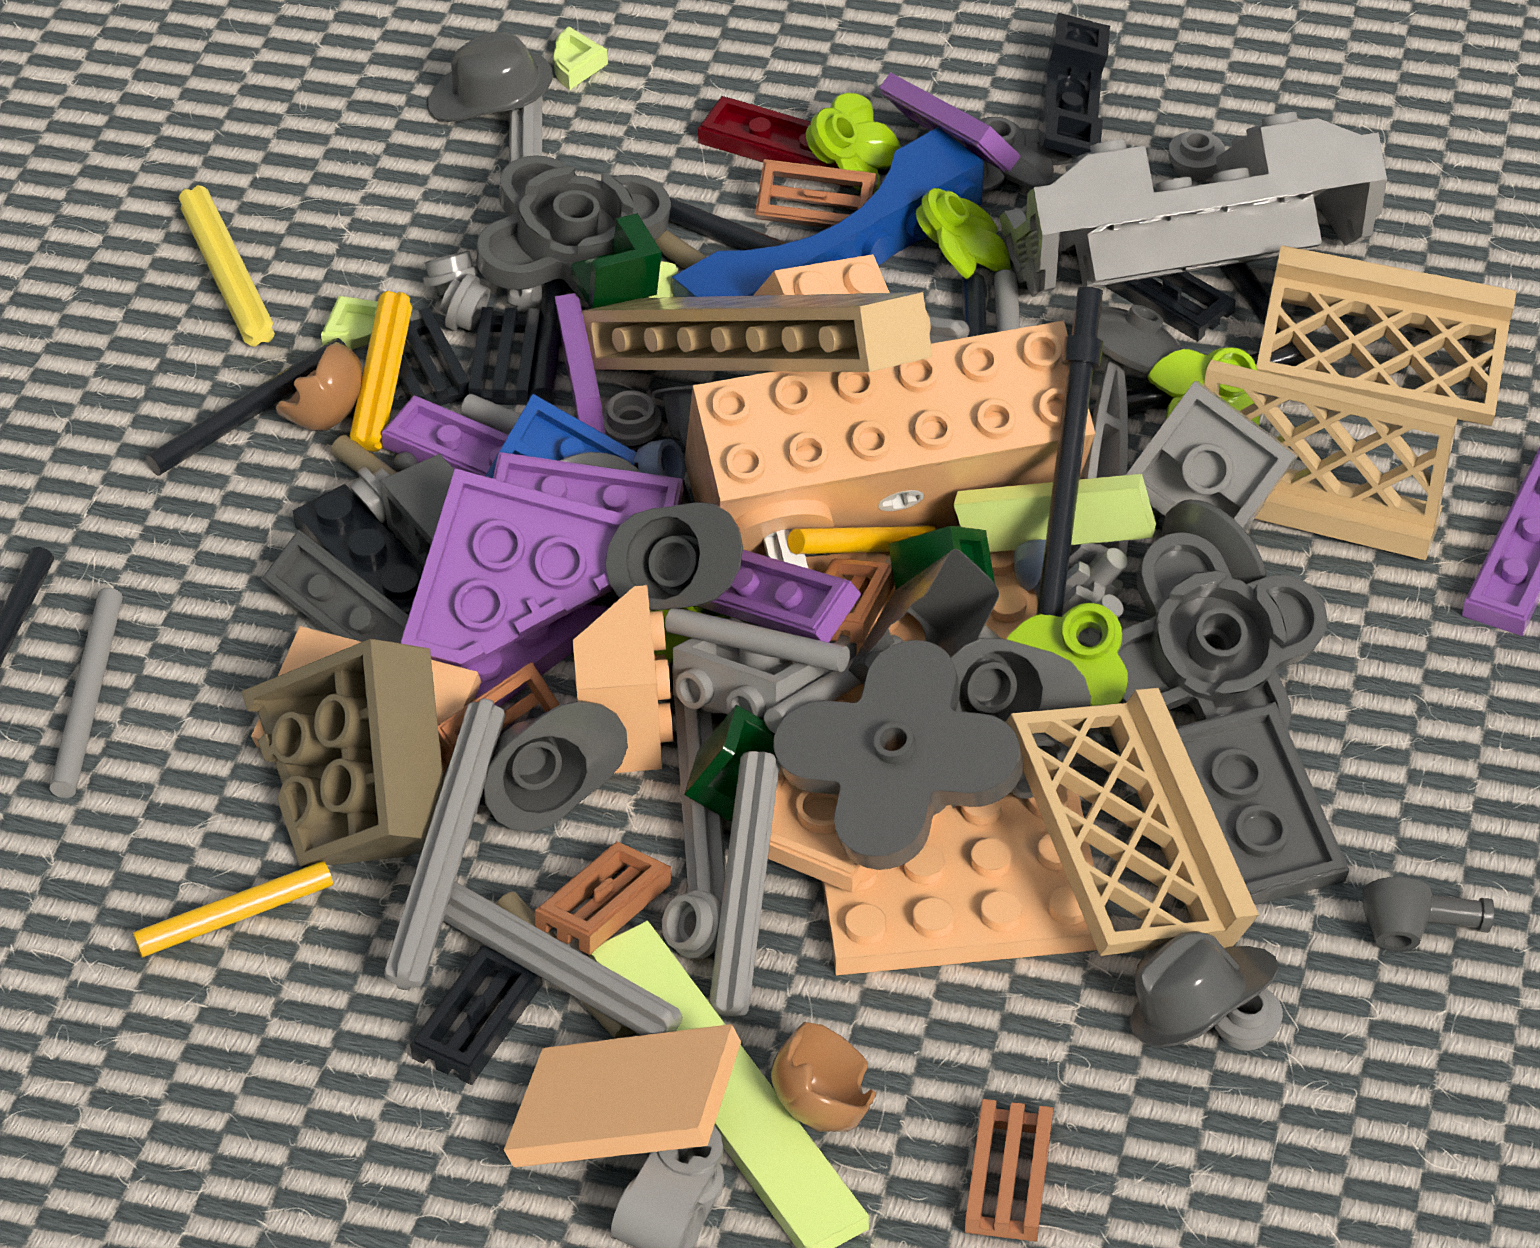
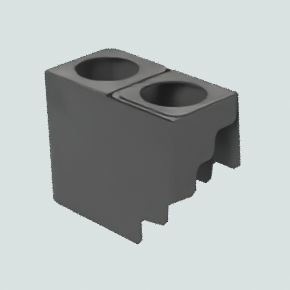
[849,549,999,685]

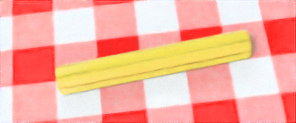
[179,185,275,347]

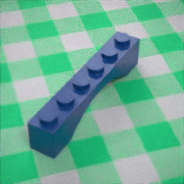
[672,127,983,297]

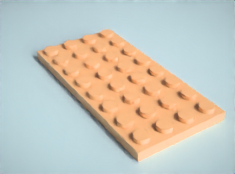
[806,550,1100,976]

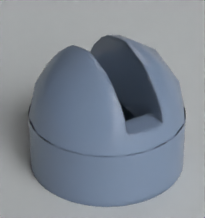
[633,439,685,480]
[1014,539,1046,594]

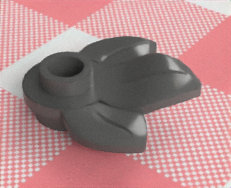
[980,117,1073,192]

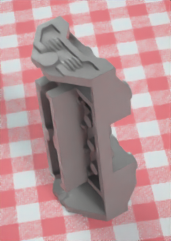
[999,112,1387,297]

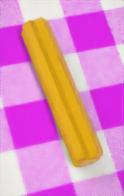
[350,291,412,452]

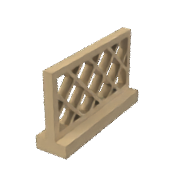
[1256,245,1517,426]
[1204,360,1458,560]
[1006,688,1259,956]

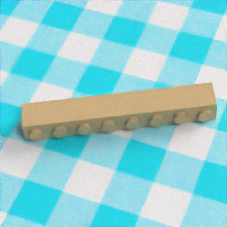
[582,292,933,372]

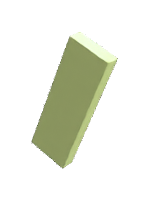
[954,474,1156,552]

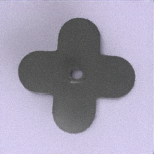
[476,155,671,303]
[1118,532,1327,729]
[774,640,1023,870]

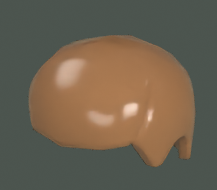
[276,342,362,431]
[771,1022,876,1132]

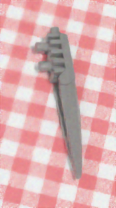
[1062,357,1129,647]

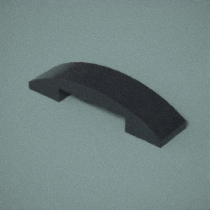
[1038,13,1110,156]

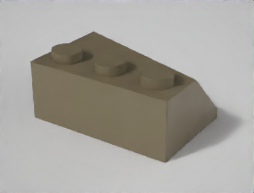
[241,639,443,867]

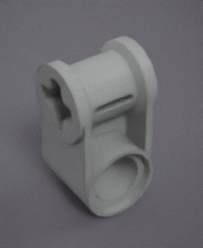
[611,1126,724,1248]

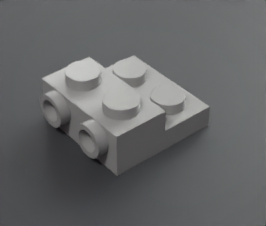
[1126,381,1299,531]
[673,617,857,721]

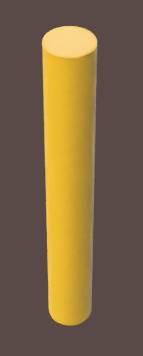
[787,526,937,554]
[132,861,333,958]

